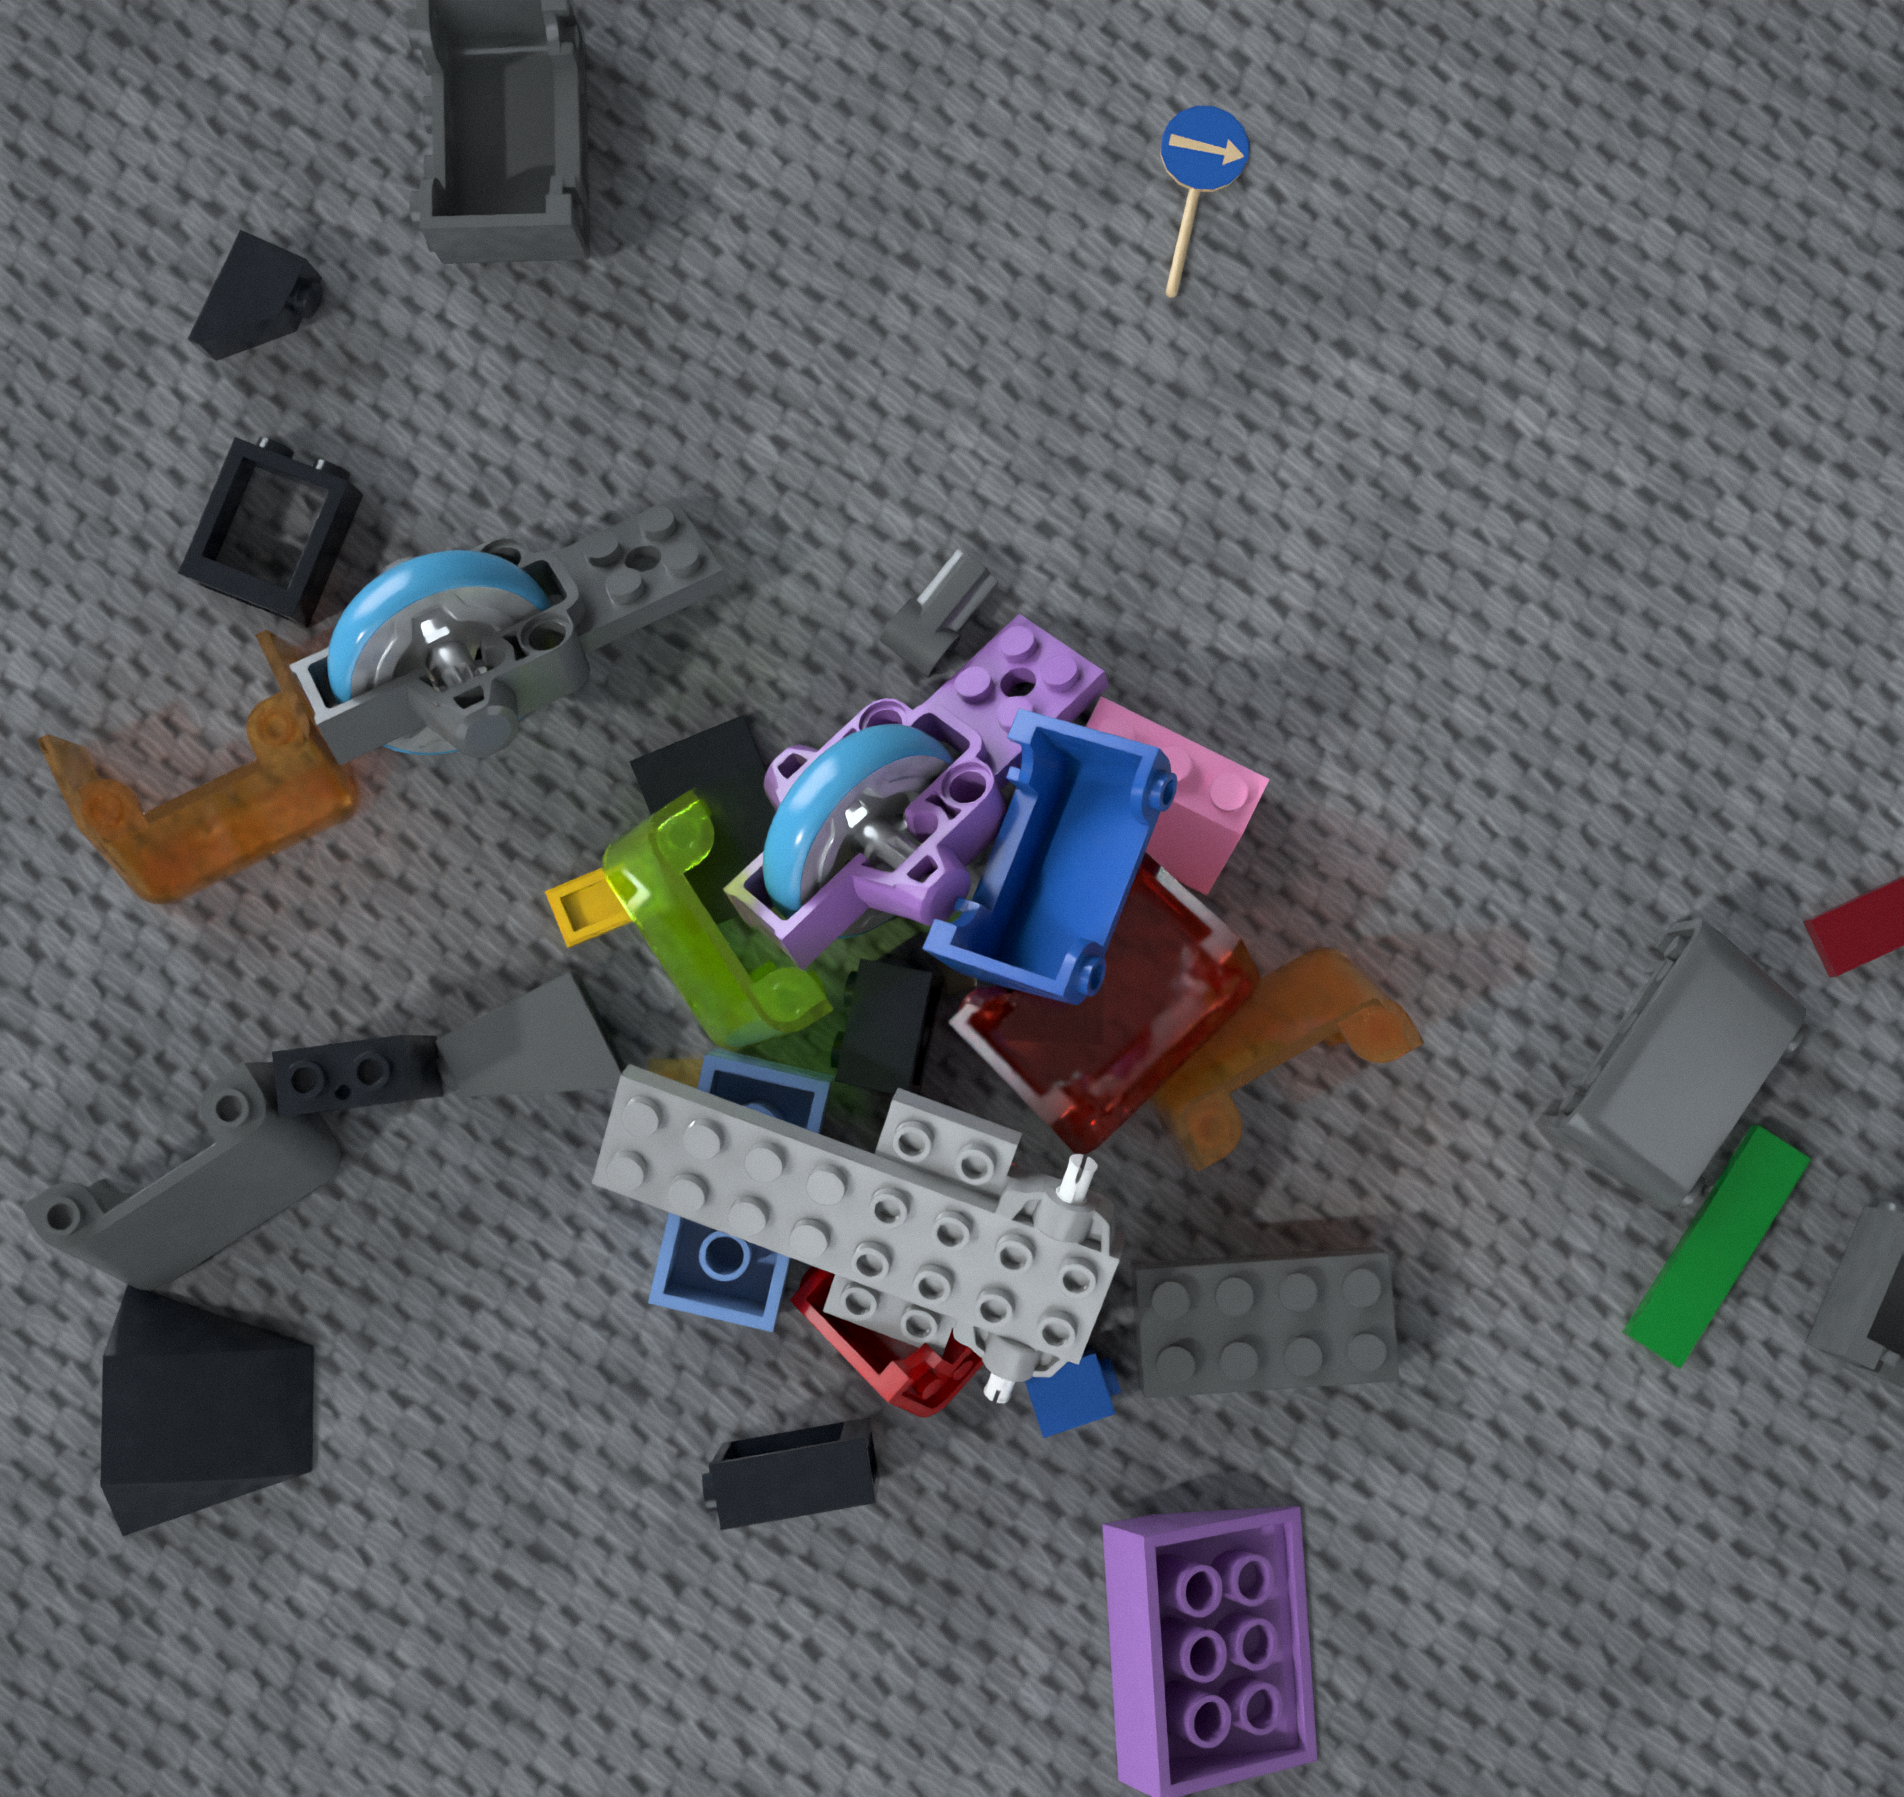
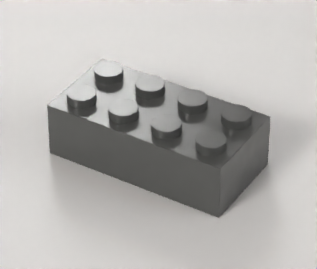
[1130,1247,1399,1398]

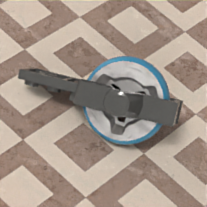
[289,498,729,766]

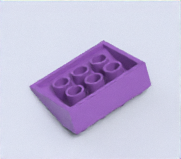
[1102,1506,1318,1797]

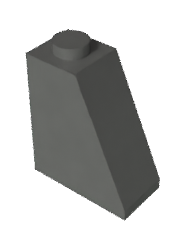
[435,971,627,1097]

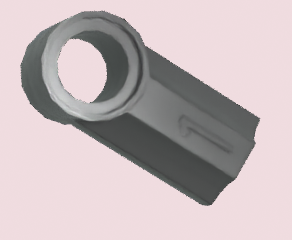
[880,549,998,678]

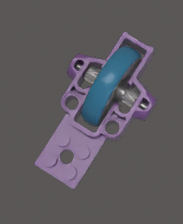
[723,614,1109,971]

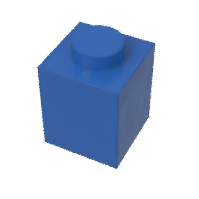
[1025,1346,1121,1438]

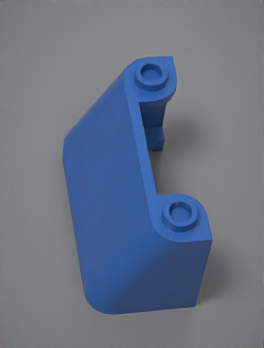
[923,708,1177,1005]

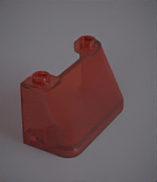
[948,852,1260,1155]

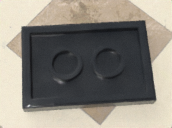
[629,715,776,932]

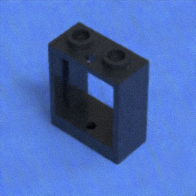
[178,436,363,628]
[272,1035,443,1117]
[702,1417,880,1530]

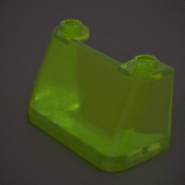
[602,787,834,1051]

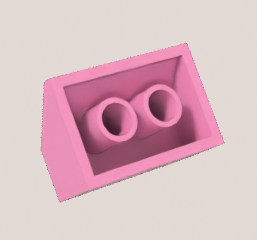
[1086,696,1270,896]

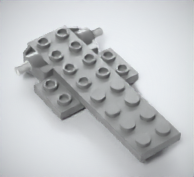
[592,1064,1126,1403]

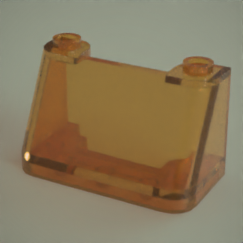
[1133,947,1424,1172]

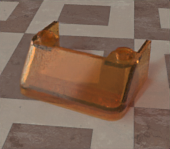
[37,630,361,905]

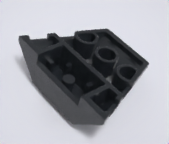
[100,1285,314,1536]

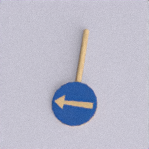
[1160,105,1249,298]

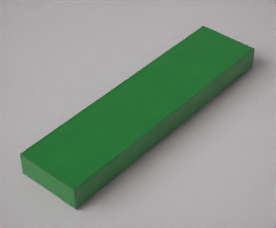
[1622,1125,1811,1369]

